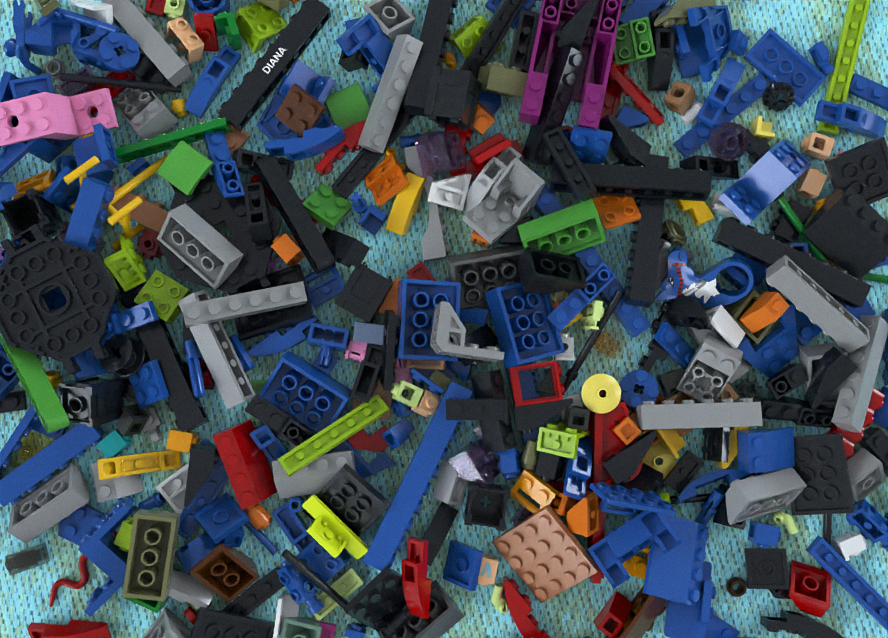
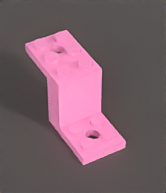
[0,88,119,146]

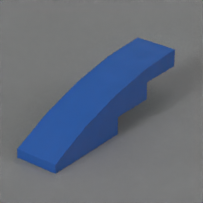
[271,502,314,552]

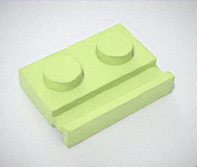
[579,300,604,331]

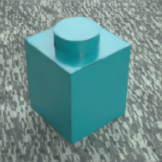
[97,429,133,458]

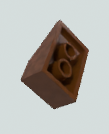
[189,544,260,603]

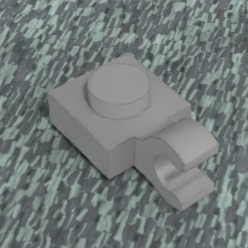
[142,407,164,442]

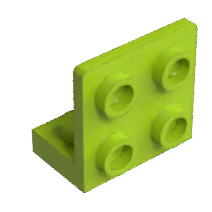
[235,2,287,53]
[449,15,502,60]
[104,233,147,291]
[134,270,192,325]
[536,421,590,459]

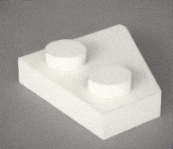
[428,174,472,211]
[156,462,189,514]

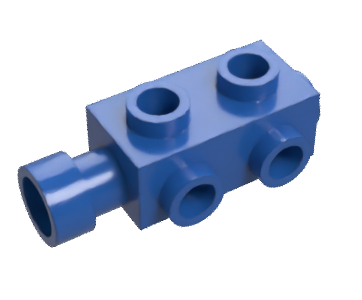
[846,499,888,552]
[276,560,324,615]

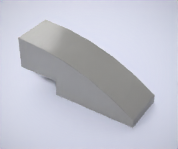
[169,569,215,609]

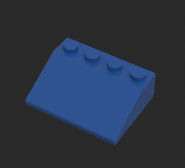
[395,278,461,361]
[485,283,565,368]
[259,350,352,434]
[643,513,709,607]

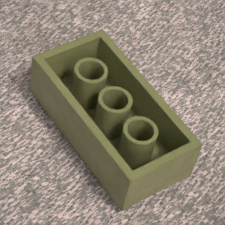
[122,509,181,601]

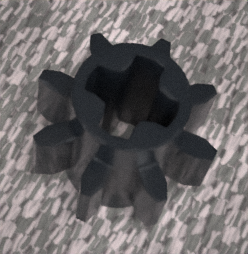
[737,378,763,402]

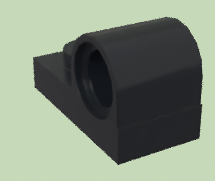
[132,53,171,95]

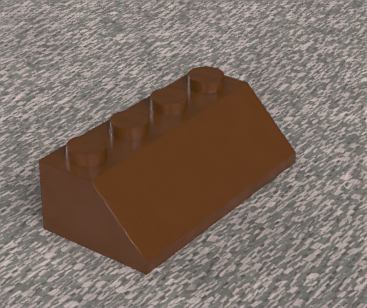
[605,585,667,638]

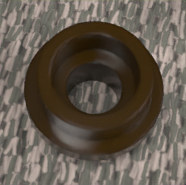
[726,577,747,597]

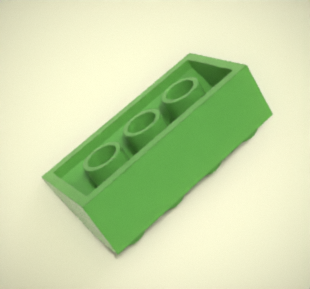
[518,199,607,255]

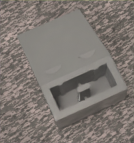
[113,79,179,139]
[676,333,743,403]

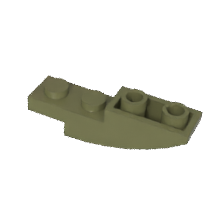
[654,0,717,28]

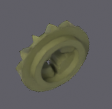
[663,219,686,247]

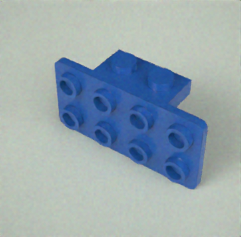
[662,5,709,78]
[589,482,677,517]
[664,561,716,638]

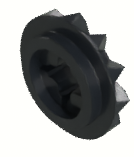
[762,82,795,112]

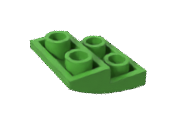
[613,17,656,66]
[325,83,370,130]
[157,140,214,195]

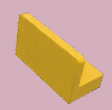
[653,429,686,459]

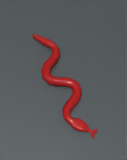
[49,530,118,607]

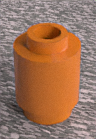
[244,503,272,530]

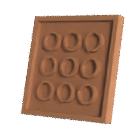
[492,505,600,603]

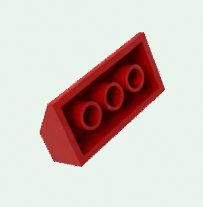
[213,419,278,510]

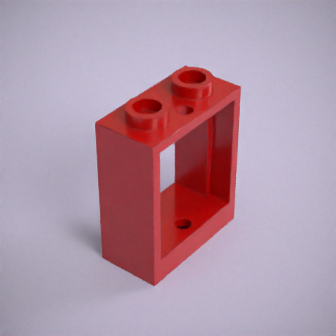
[508,361,565,407]

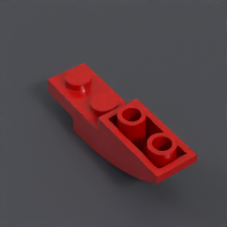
[314,120,366,176]
[402,537,431,619]
[503,576,551,638]
[27,620,112,638]

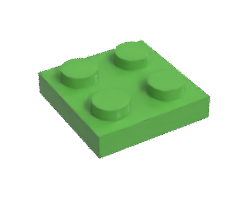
[302,184,352,230]

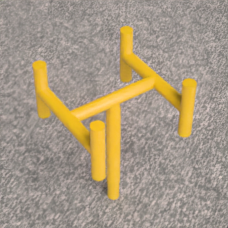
[63,154,168,251]

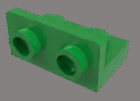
[214,12,242,51]

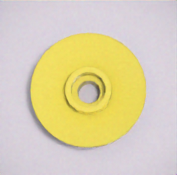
[581,374,621,413]
[642,442,676,479]

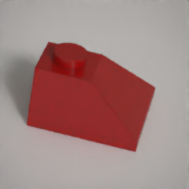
[789,560,831,618]

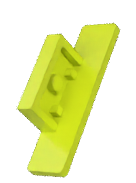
[302,494,369,559]

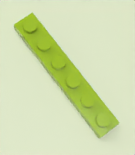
[278,394,389,477]

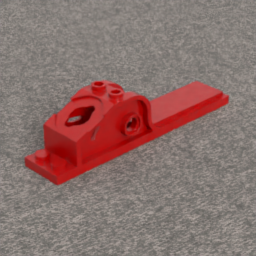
[587,390,645,583]

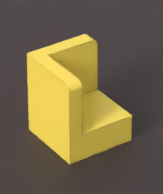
[750,116,775,142]

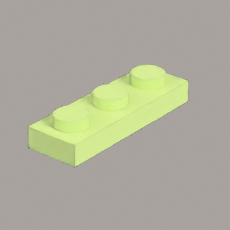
[307,566,364,621]

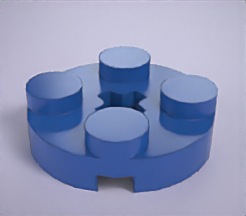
[98,31,140,73]

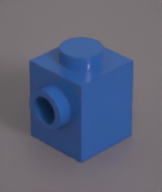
[748,520,781,549]

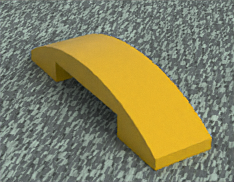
[97,450,181,480]

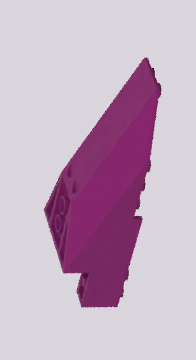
[518,0,623,129]

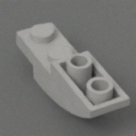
[463,146,524,212]

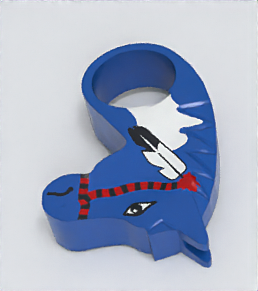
[656,247,753,307]

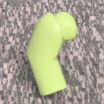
[772,511,799,535]
[491,583,509,614]

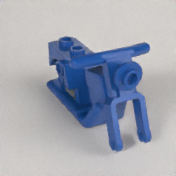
[3,0,121,75]

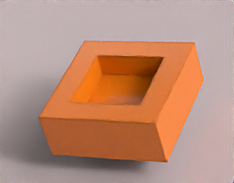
[612,417,642,445]

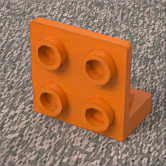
[591,195,641,230]

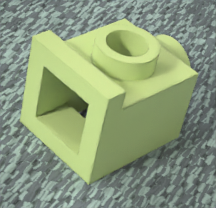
[164,0,189,21]
[391,380,424,408]

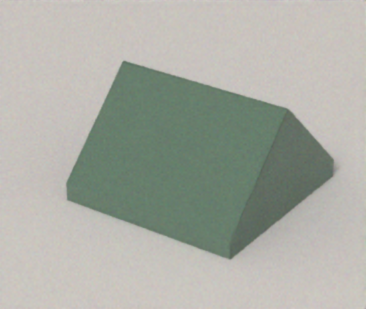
[280,617,323,638]

